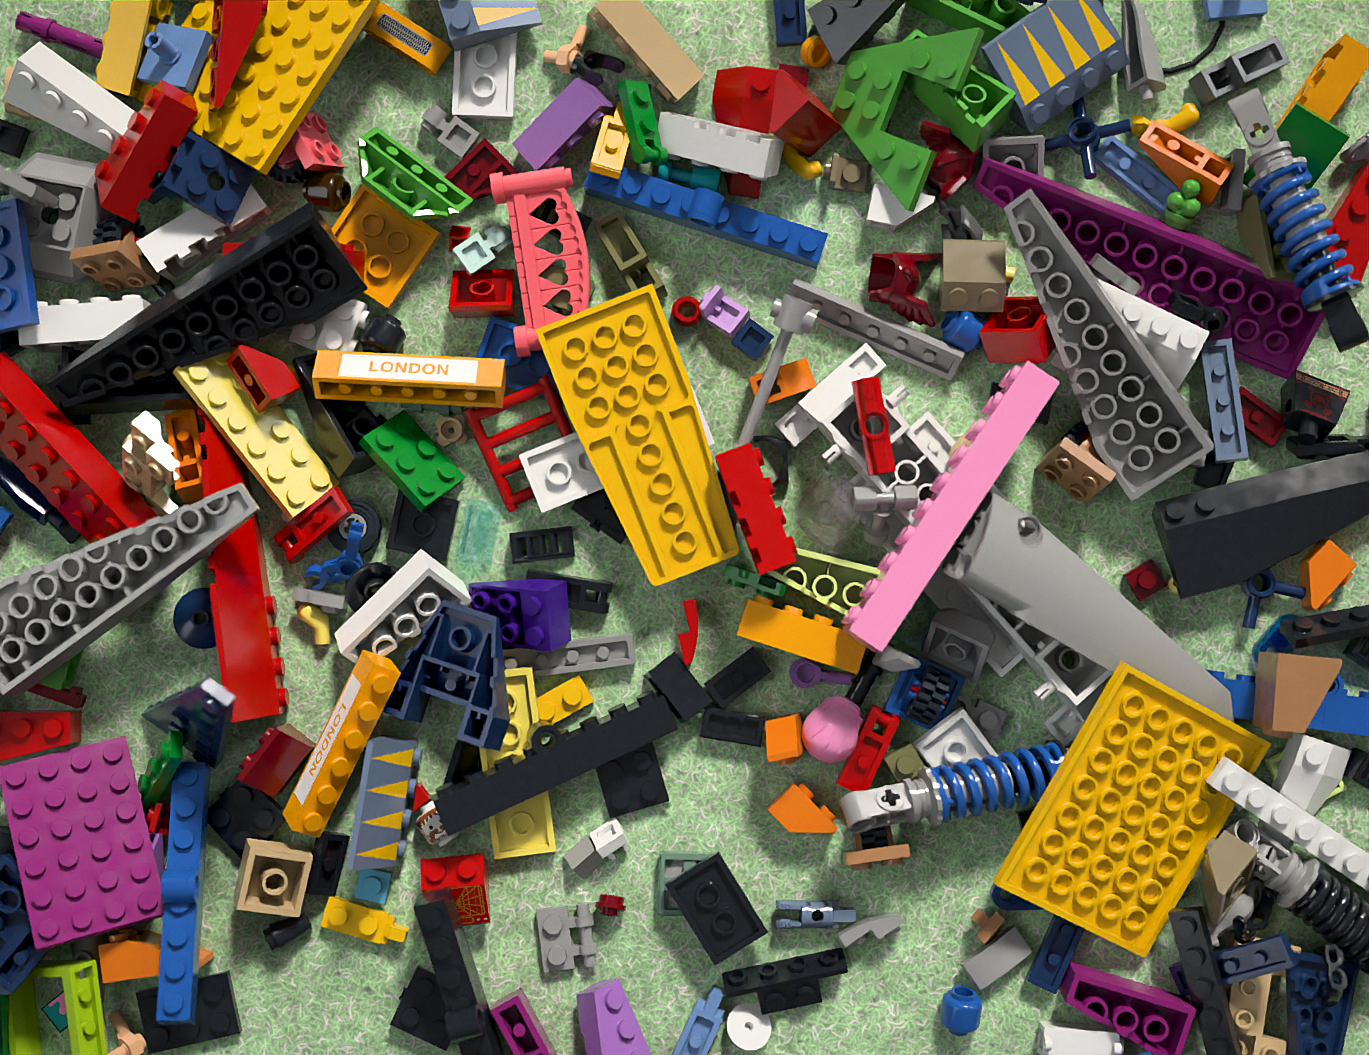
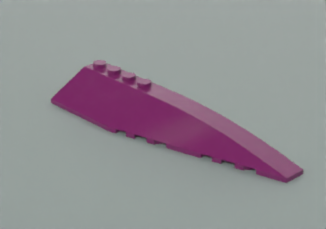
[973,157,1325,379]

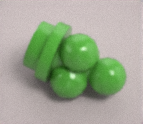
[1164,179,1201,230]

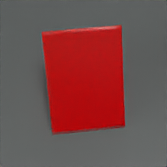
[449,225,471,252]
[413,782,431,812]

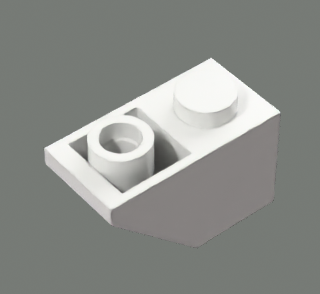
[864,181,935,232]

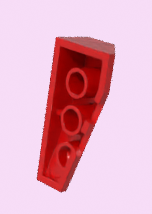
[712,66,777,199]

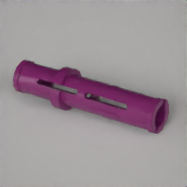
[15,10,103,59]

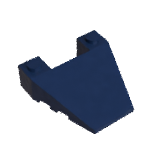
[382,600,510,751]

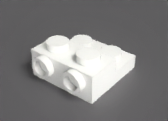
[288,298,371,352]

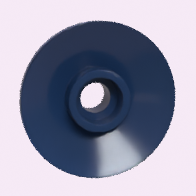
[173,588,217,649]

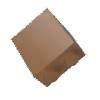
[1252,651,1343,738]

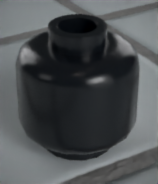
[360,314,406,354]

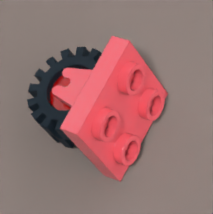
[267,112,345,184]

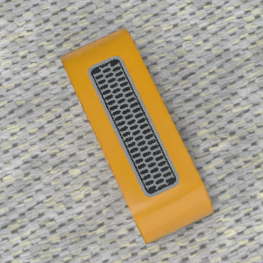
[362,2,452,76]

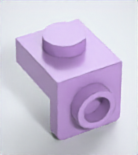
[699,285,751,339]

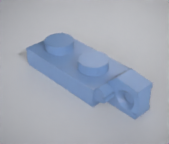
[671,985,725,1055]

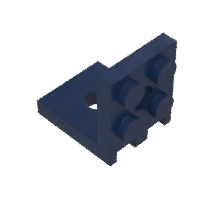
[143,131,257,226]

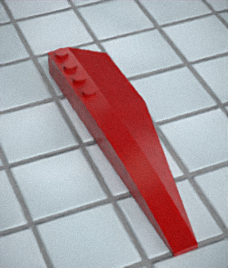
[197,404,289,723]

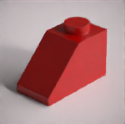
[226,345,300,413]

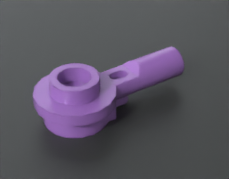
[789,658,852,688]

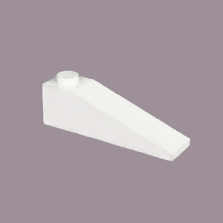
[1258,732,1351,850]

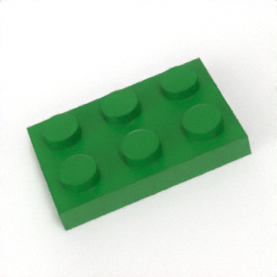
[359,410,466,512]

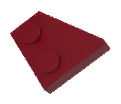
[444,138,519,201]

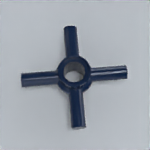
[1044,96,1132,180]
[1238,569,1306,630]

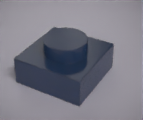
[731,318,774,362]

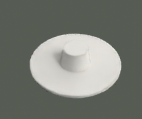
[727,1003,771,1051]

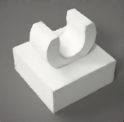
[590,817,629,860]

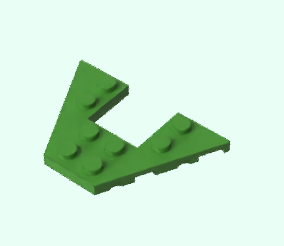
[829,27,985,212]

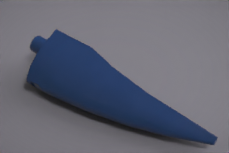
[0,456,67,528]

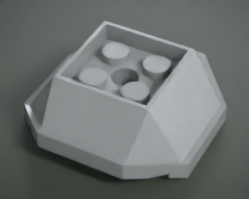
[0,152,116,285]

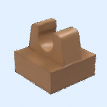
[970,908,1008,945]

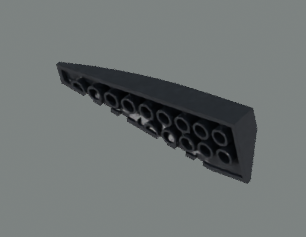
[46,201,368,407]
[1151,451,1369,599]

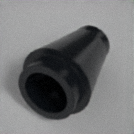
[263,912,313,953]

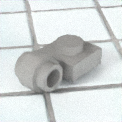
[420,105,481,159]

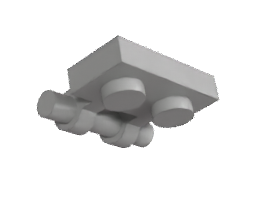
[536,902,598,972]

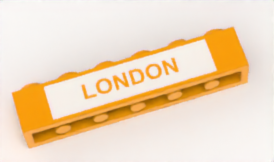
[312,350,506,408]
[282,650,401,838]

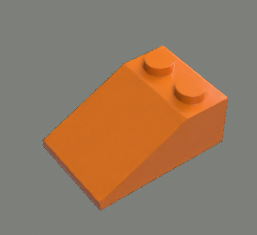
[98,927,214,983]

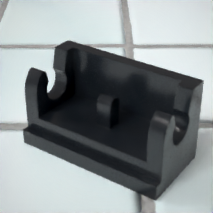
[644,652,712,724]

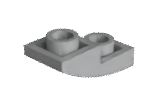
[837,912,904,947]
[960,926,1032,990]

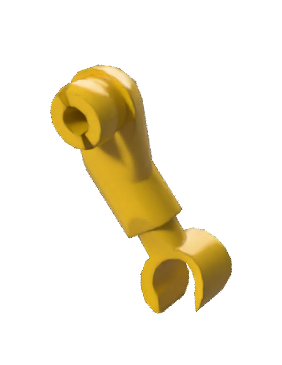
[1131,103,1199,138]
[770,133,822,181]

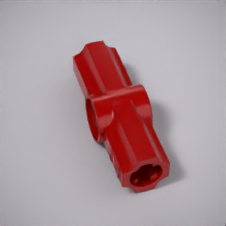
[851,377,896,476]

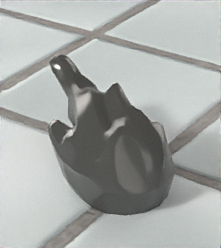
[935,191,983,240]

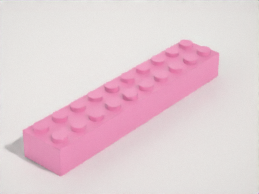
[842,361,1060,652]

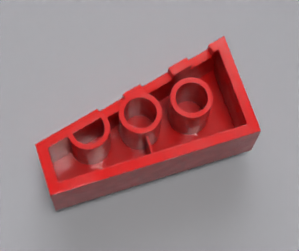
[715,442,798,575]

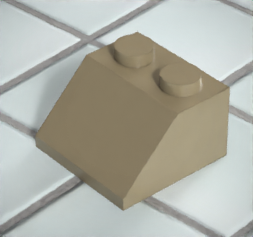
[938,239,1006,312]
[1200,830,1258,926]

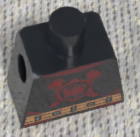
[1281,369,1350,446]

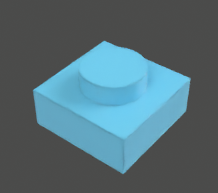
[354,868,393,904]

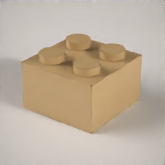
[233,838,313,918]

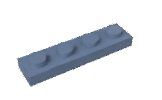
[1200,338,1249,464]

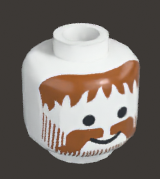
[416,801,461,847]

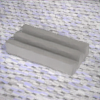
[1220,148,1246,216]

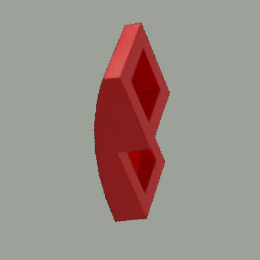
[678,599,698,665]

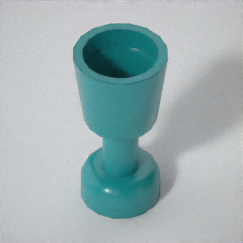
[657,158,722,193]

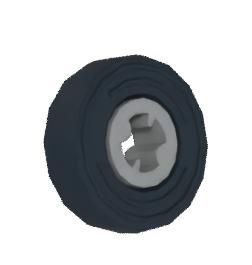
[327,500,382,554]

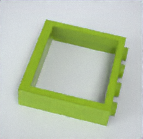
[7,960,108,1055]

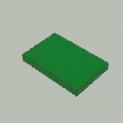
[1243,101,1350,190]

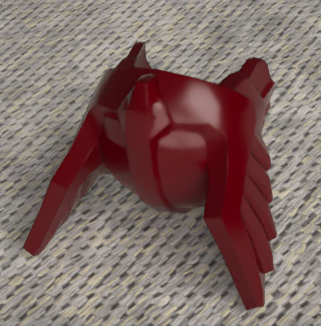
[919,121,980,200]
[868,251,941,327]

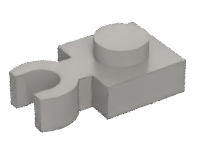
[1089,253,1141,296]
[291,587,348,614]
[951,695,1008,740]

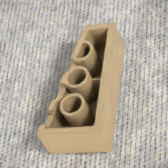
[588,0,705,103]

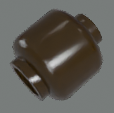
[302,171,351,212]

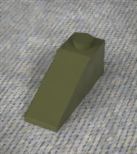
[1236,194,1297,282]

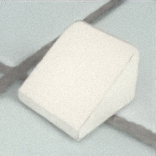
[872,644,921,672]

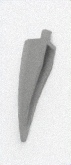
[1122,0,1166,104]

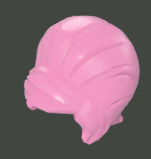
[802,695,863,763]

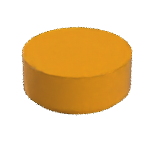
[800,35,831,69]

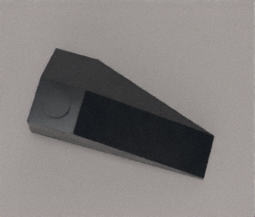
[292,353,387,479]

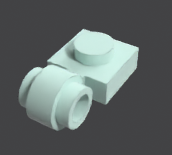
[452,223,513,276]

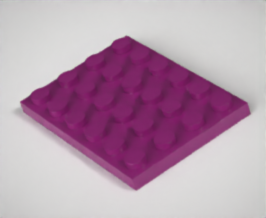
[0,736,164,952]

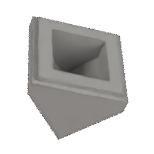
[564,835,607,879]

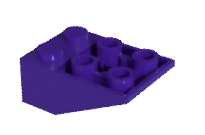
[468,579,571,652]

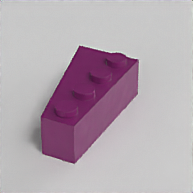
[1059,961,1196,1055]

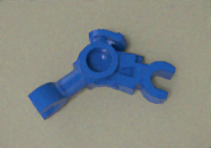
[305,521,364,590]

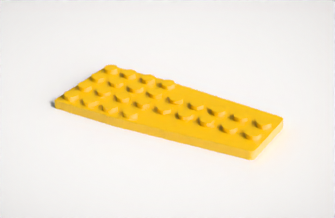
[535,284,739,586]

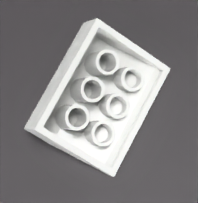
[1050,278,1210,391]

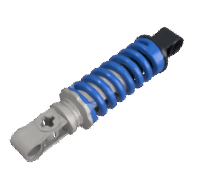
[1227,87,1369,353]
[840,739,1070,833]

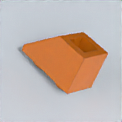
[748,358,816,406]
[1299,539,1357,610]
[765,712,806,766]
[766,781,838,833]

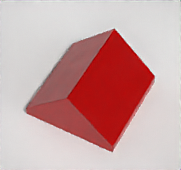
[449,269,515,318]

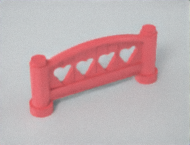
[490,166,590,358]

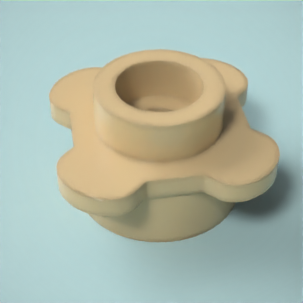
[435,414,468,447]

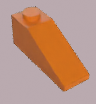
[1138,120,1235,207]
[164,409,207,505]

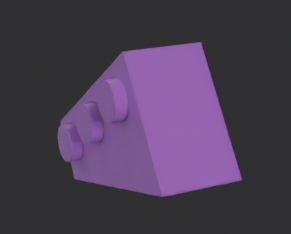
[512,78,616,171]
[576,978,651,1055]

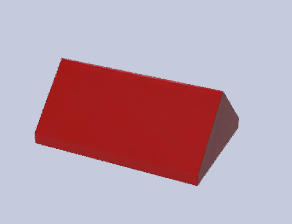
[770,69,842,157]

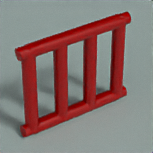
[463,375,573,513]

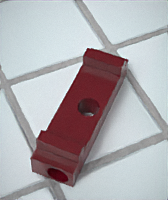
[27,683,87,708]

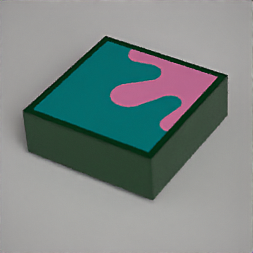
[41,990,68,1033]

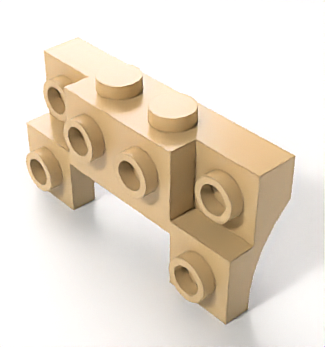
[122,411,180,517]
[1224,932,1301,1055]

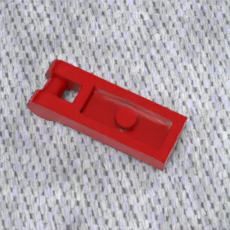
[274,486,354,564]
[835,704,901,791]

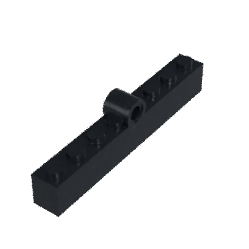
[430,690,678,836]
[413,886,504,1055]

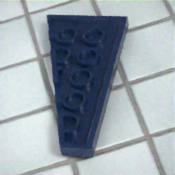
[141,677,236,769]
[1285,950,1359,1055]

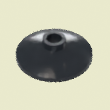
[345,562,399,613]

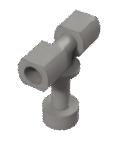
[851,485,918,545]

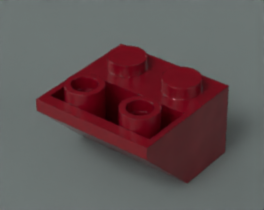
[237,723,316,797]

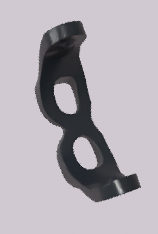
[570,49,625,86]
[752,435,789,489]
[1232,887,1276,944]
[1314,944,1347,1007]

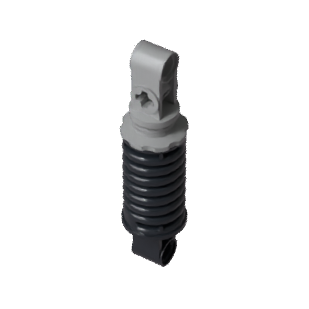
[1218,819,1369,975]

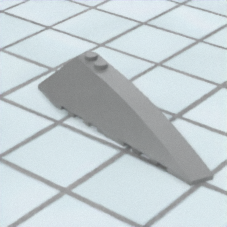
[1004,188,1214,501]
[0,483,260,695]

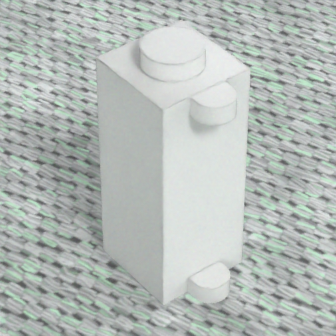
[1037,1021,1124,1055]

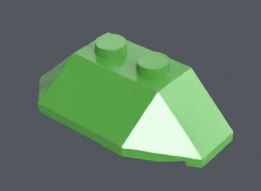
[358,126,474,220]

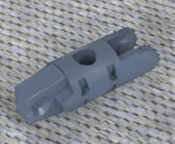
[776,900,856,929]

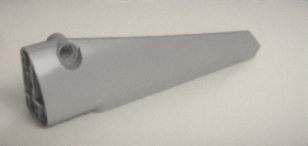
[942,491,1234,722]

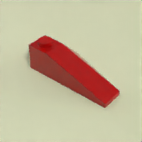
[209,0,268,112]

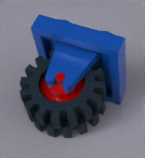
[883,653,966,730]

